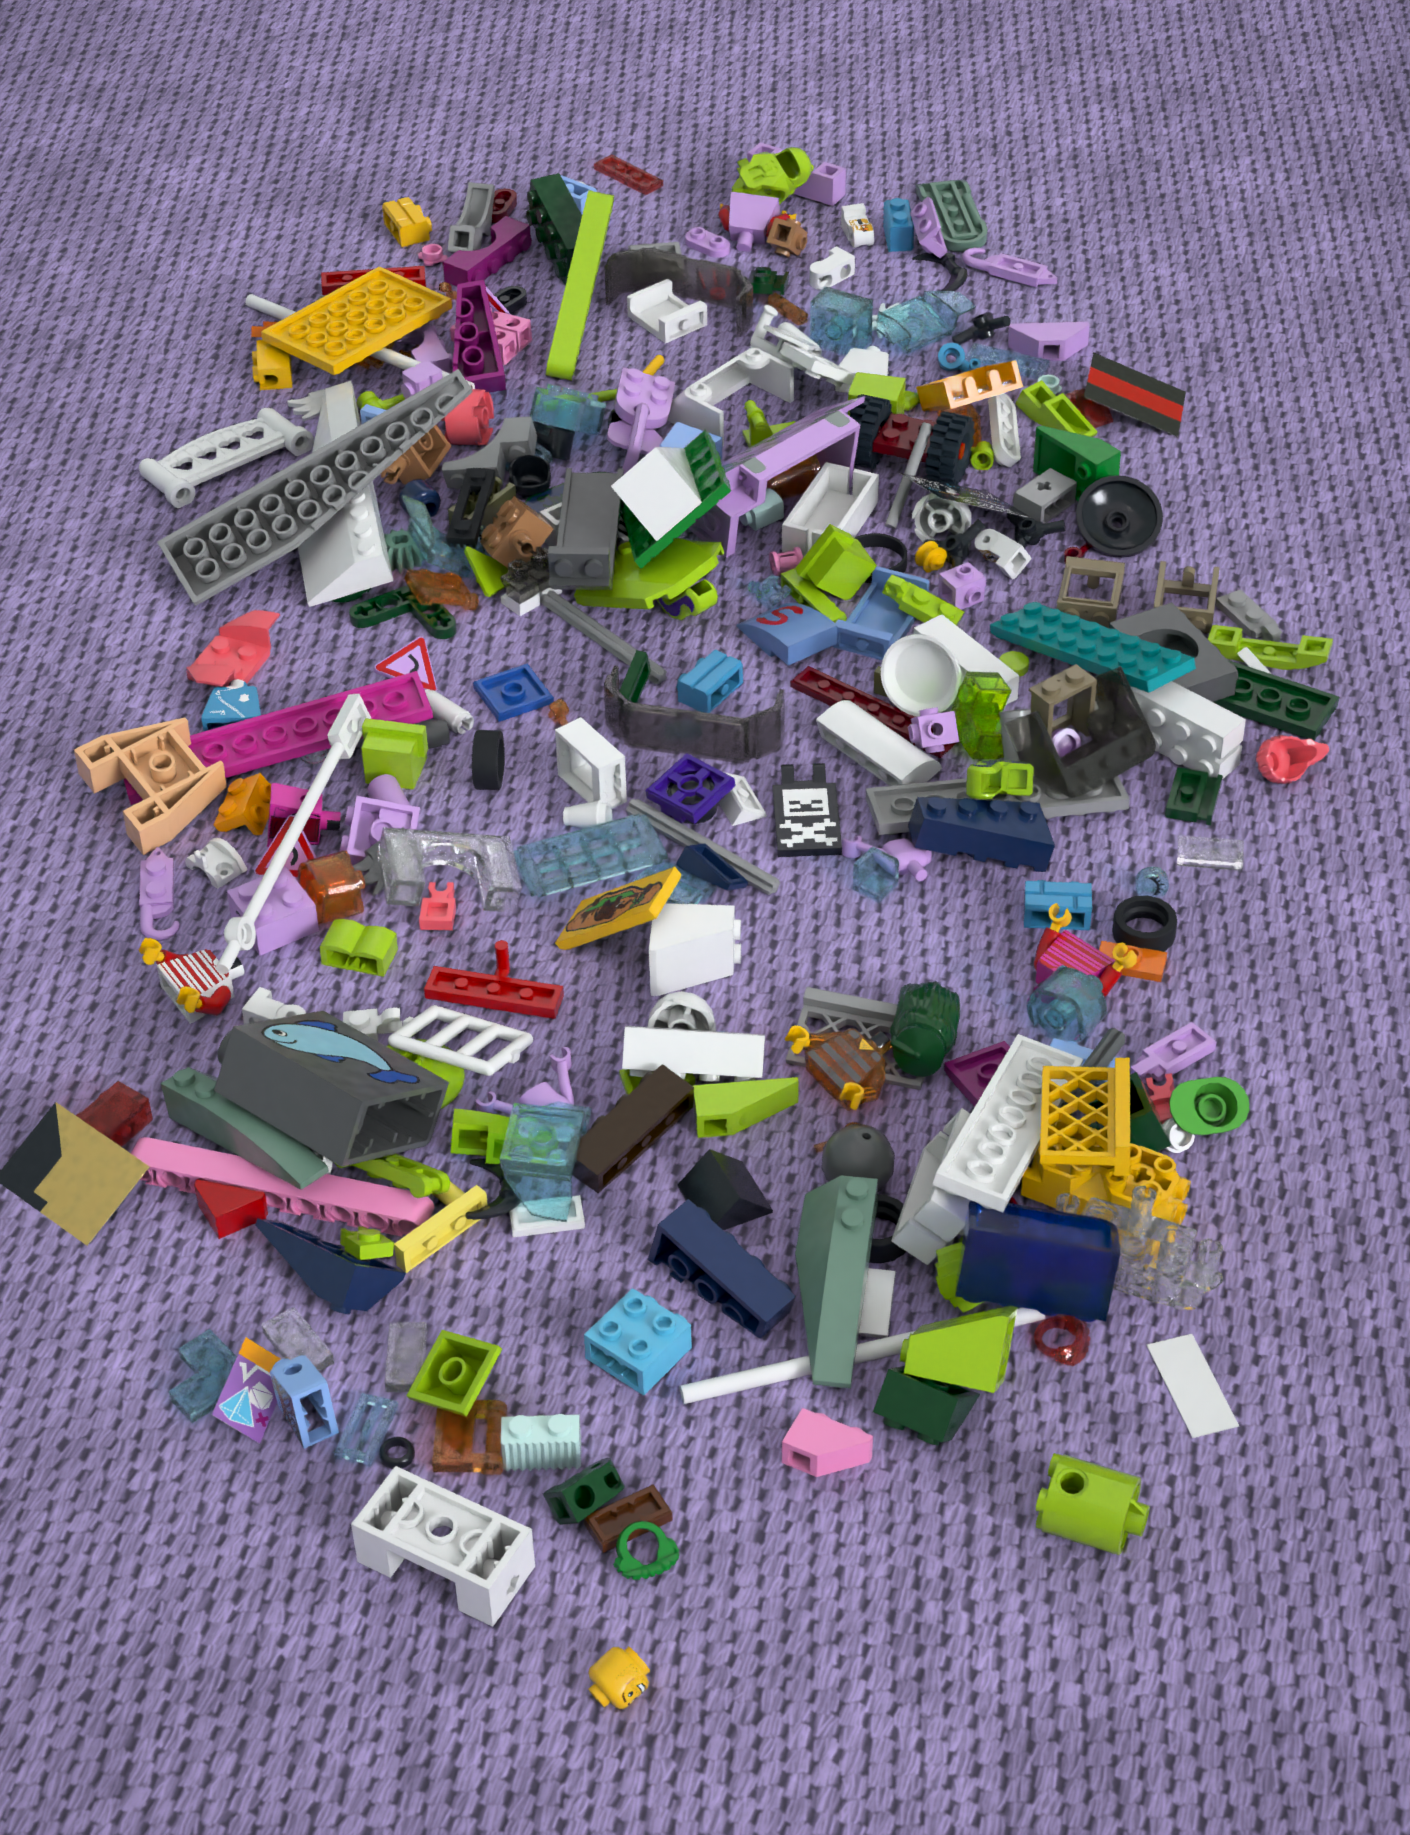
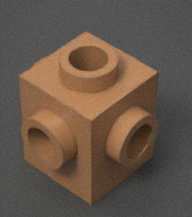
[766,218,808,258]

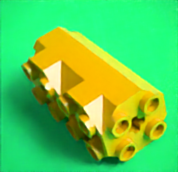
[1021,1120,1191,1249]

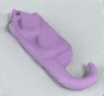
[962,248,1057,287]
[139,847,179,940]

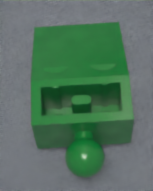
[1033,425,1121,502]

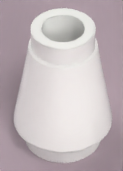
[563,800,612,832]

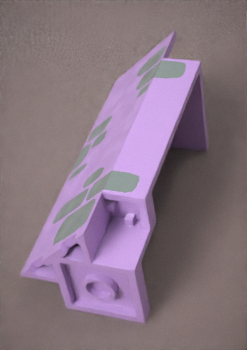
[688,396,865,557]

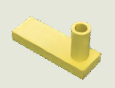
[394,1181,488,1273]

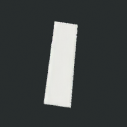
[1237,647,1271,674]

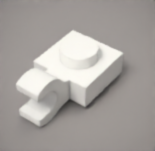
[343,1008,403,1041]

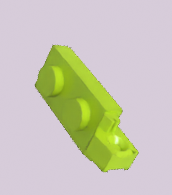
[882,575,964,626]

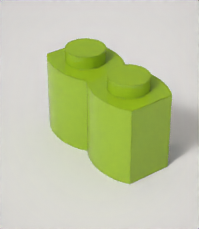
[320,919,398,977]

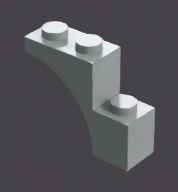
[448,182,495,254]
[442,416,537,489]

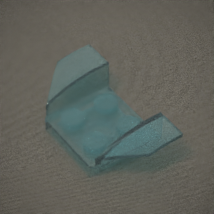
[876,291,976,354]
[401,495,492,578]
[500,1101,592,1222]

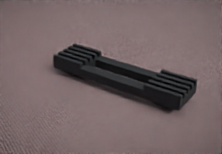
[446,468,496,548]

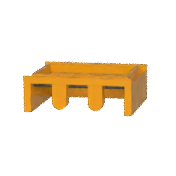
[916,360,1023,412]

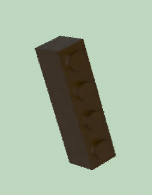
[566,1064,694,1193]

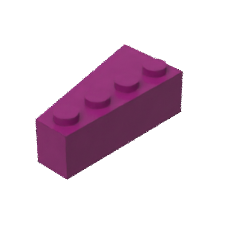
[453,280,506,393]

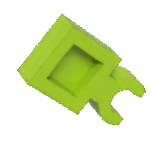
[340,1226,394,1260]

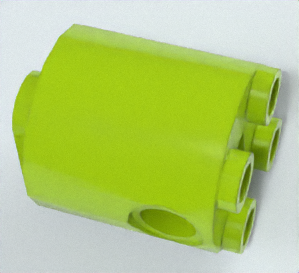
[1035,1453,1150,1555]

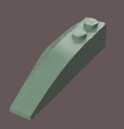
[795,1175,878,1389]

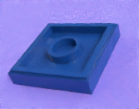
[473,664,554,722]

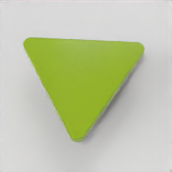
[464,546,522,597]

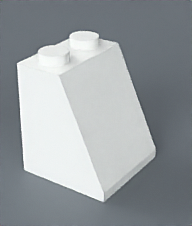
[649,903,741,996]

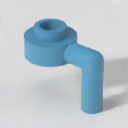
[938,343,980,372]

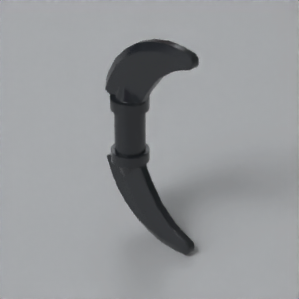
[912,252,968,294]
[465,1158,523,1220]

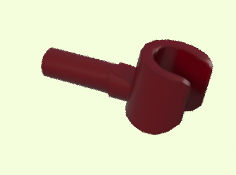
[1064,543,1091,563]

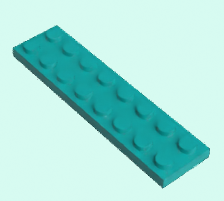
[990,602,1196,693]

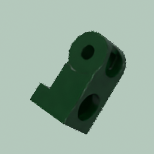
[542,1458,625,1525]

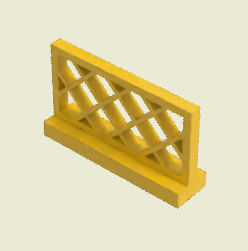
[1040,1057,1130,1176]

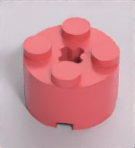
[441,389,494,445]

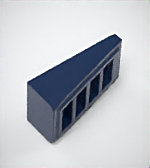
[676,843,749,891]

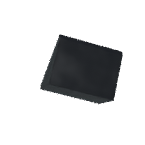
[677,1149,773,1230]

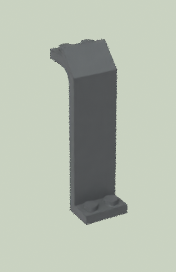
[548,468,625,590]

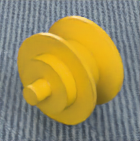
[915,541,947,573]

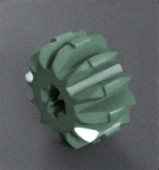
[384,528,426,574]

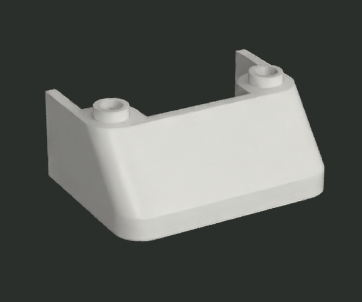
[667,348,794,447]

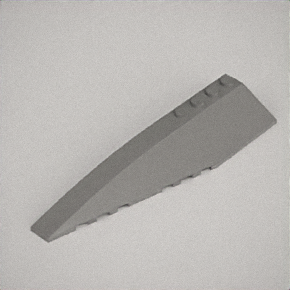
[157,369,473,606]

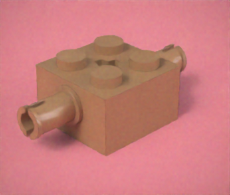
[381,424,452,485]
[480,496,554,576]

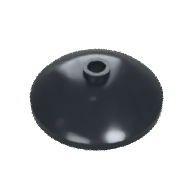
[1076,475,1163,557]

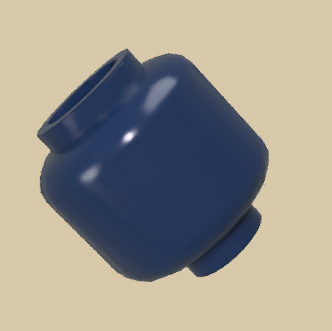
[399,479,441,519]

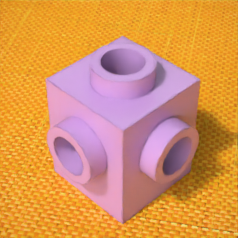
[938,562,986,610]
[908,707,959,754]

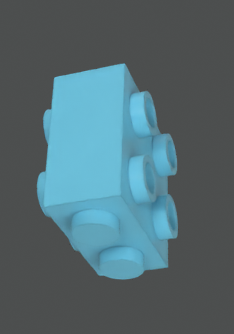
[584,1288,692,1396]

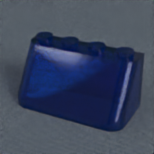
[955,1200,1121,1322]

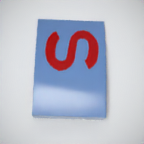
[737,603,837,666]

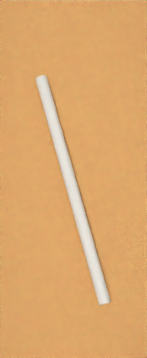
[679,1301,1045,1404]

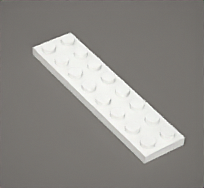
[933,1034,1084,1213]

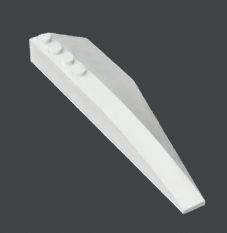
[298,381,393,607]

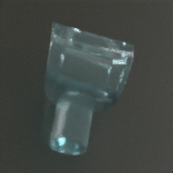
[748,575,792,609]

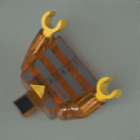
[785,1026,892,1111]

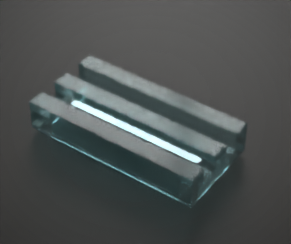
[334,1393,399,1467]

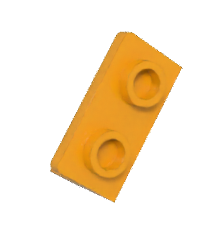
[213,773,271,836]

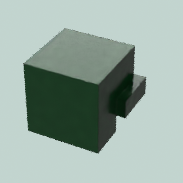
[1089,1072,1171,1152]

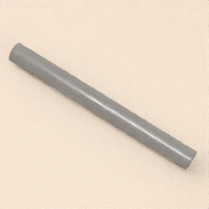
[885,422,933,529]

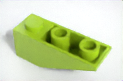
[693,1077,799,1138]

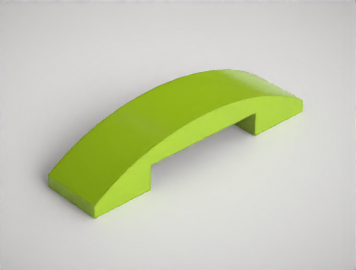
[1208,625,1333,670]

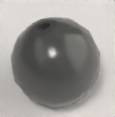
[821,1124,895,1192]

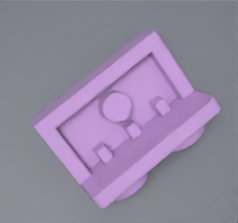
[910,197,948,258]

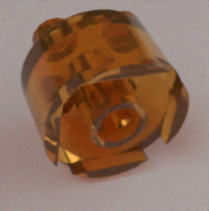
[298,850,365,924]

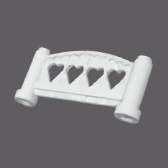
[139,408,314,508]

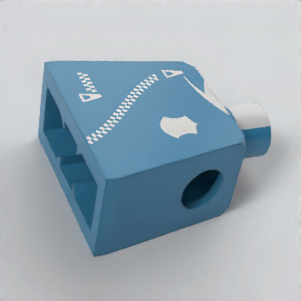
[201,679,261,731]

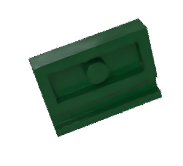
[746,267,789,295]
[1165,767,1223,825]

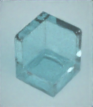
[853,846,899,903]

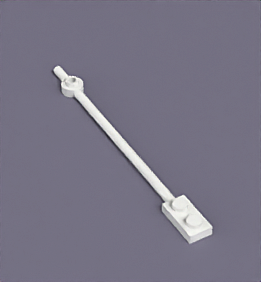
[216,694,371,974]

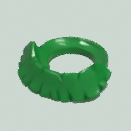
[613,1521,679,1580]

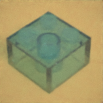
[810,286,873,356]
[530,383,607,435]

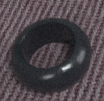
[379,1437,415,1469]

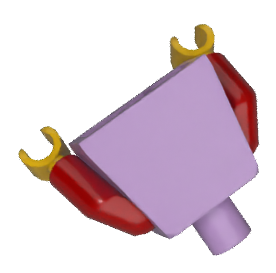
[718,192,797,252]

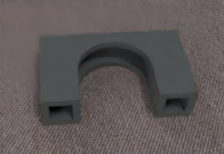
[1109,602,1238,702]

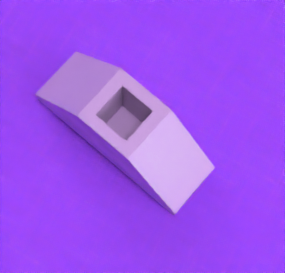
[1008,322,1090,361]

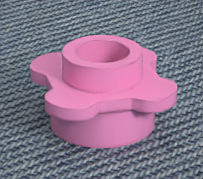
[418,244,448,266]

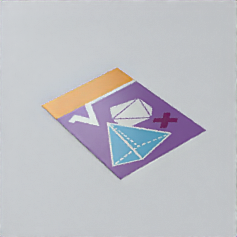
[212,1337,281,1444]

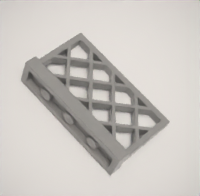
[786,987,925,1090]

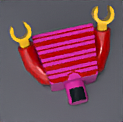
[1033,903,1137,1005]

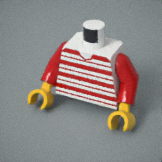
[139,938,244,1024]

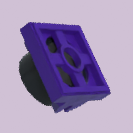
[645,753,736,824]

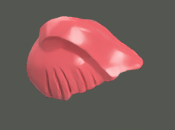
[1256,735,1329,784]

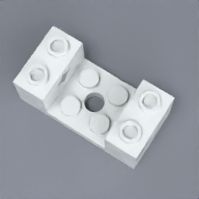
[351,1466,535,1627]

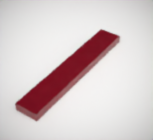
[790,666,958,758]

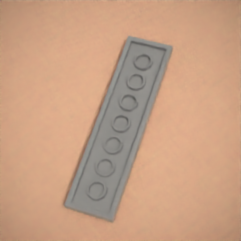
[865,764,1130,835]

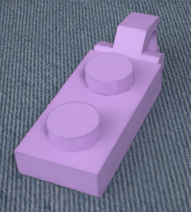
[1130,1022,1217,1085]

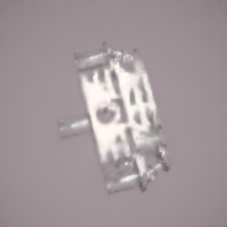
[1045,1186,1224,1310]

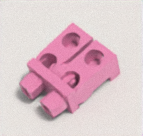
[450,308,532,365]

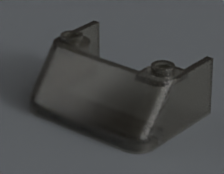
[1004,666,1156,798]

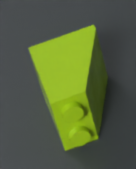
[900,1306,1018,1393]

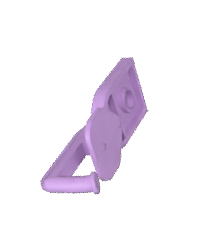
[607,367,675,474]

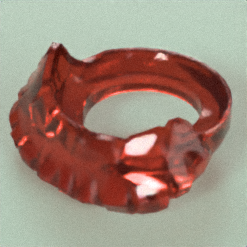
[1034,1311,1091,1366]

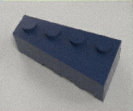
[908,797,1055,872]
[648,1199,796,1339]

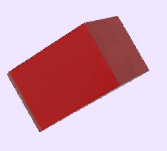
[194,1179,268,1239]

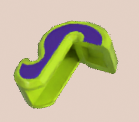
[657,579,718,620]
[966,760,1034,799]

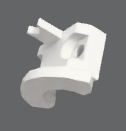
[185,838,247,889]

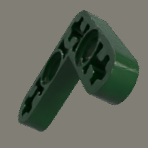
[349,583,457,639]

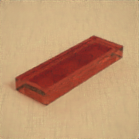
[594,154,664,195]

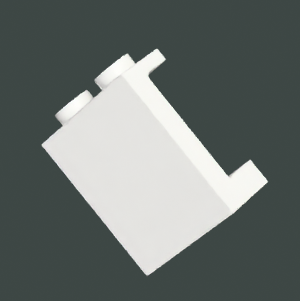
[627,279,707,344]

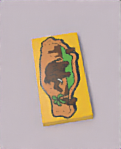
[555,867,681,950]

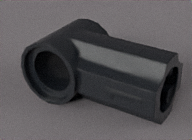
[533,421,575,460]

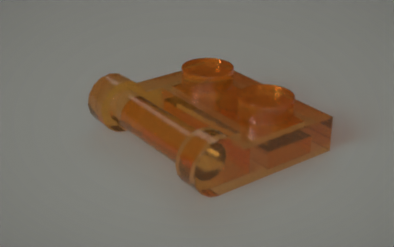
[404,569,479,610]
[432,1400,507,1475]

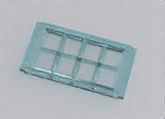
[511,813,668,898]

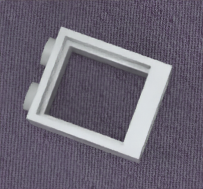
[555,717,627,809]

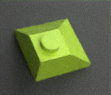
[406,1330,502,1417]

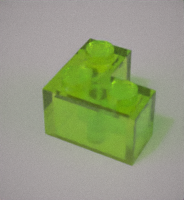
[949,671,1012,759]

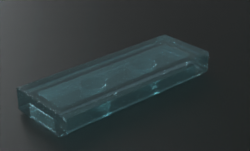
[965,343,1050,380]

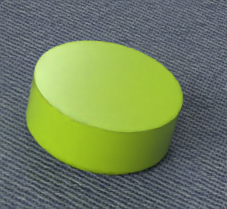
[999,651,1029,677]

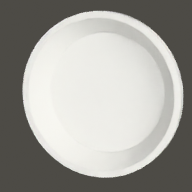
[881,634,961,717]

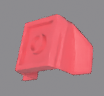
[186,610,280,687]

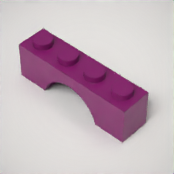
[443,216,532,286]

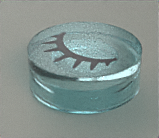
[1135,867,1169,897]

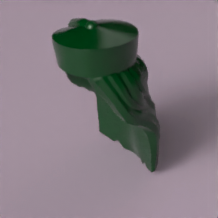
[890,981,960,1077]

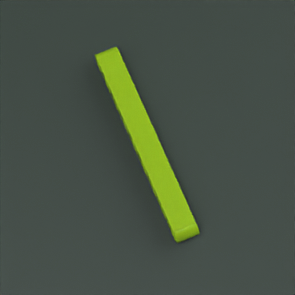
[546,190,614,381]

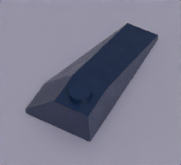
[255,1218,406,1314]

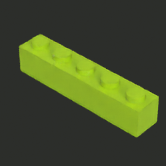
[781,568,847,623]

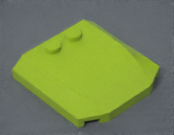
[574,538,724,610]

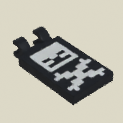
[772,763,842,857]

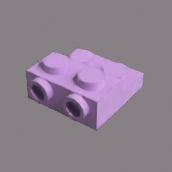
[339,796,420,870]

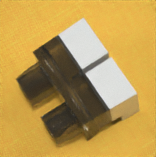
[500,547,562,616]

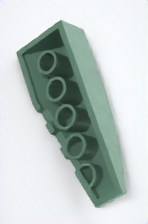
[161,1067,329,1190]

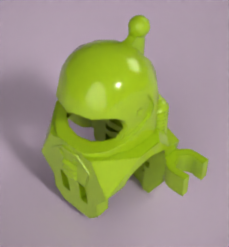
[731,147,814,205]

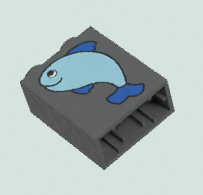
[214,1011,449,1167]

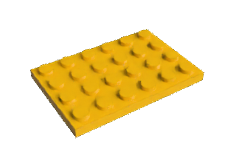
[261,266,452,375]

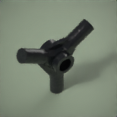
[952,312,1011,345]
[1006,513,1066,549]
[923,519,986,568]

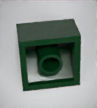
[873,1366,980,1445]

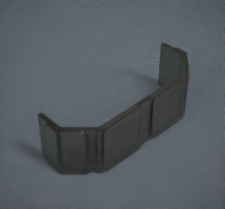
[604,247,753,337]
[604,666,785,764]

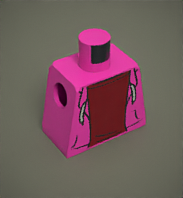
[267,783,341,847]

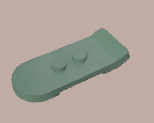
[915,179,988,252]

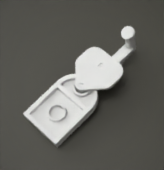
[750,305,855,387]

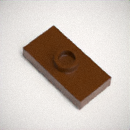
[584,1484,673,1553]

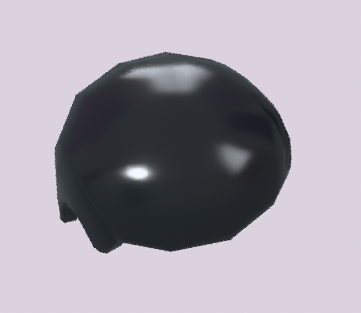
[509,455,551,497]

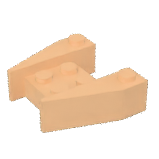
[74,717,227,855]

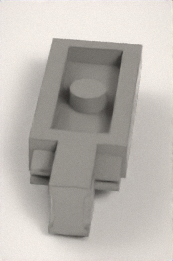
[1215,589,1282,642]

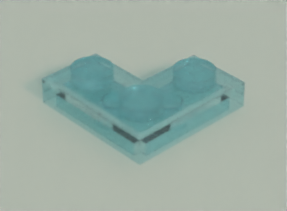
[168,1329,237,1423]

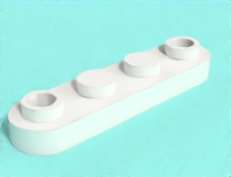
[988,393,1021,467]

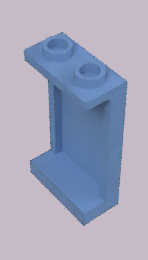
[833,566,929,660]

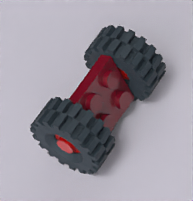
[849,394,975,485]

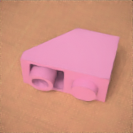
[782,1408,873,1477]

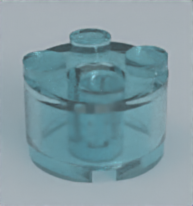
[1026,965,1107,1043]

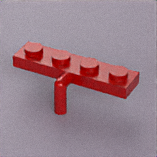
[321,266,426,295]
[424,940,564,1019]

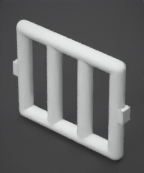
[388,1005,533,1076]

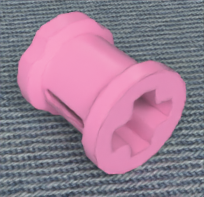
[769,547,803,577]

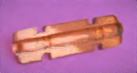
[767,293,808,325]

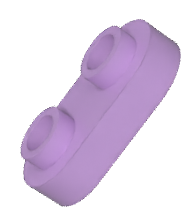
[685,227,730,258]

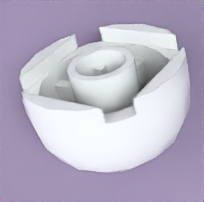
[912,491,971,542]
[647,991,716,1031]

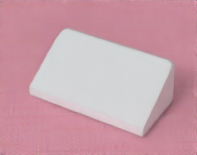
[718,772,767,826]

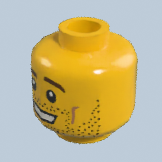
[588,1646,650,1709]

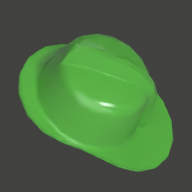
[1169,1077,1250,1135]

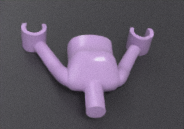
[842,836,932,881]
[476,1047,576,1139]

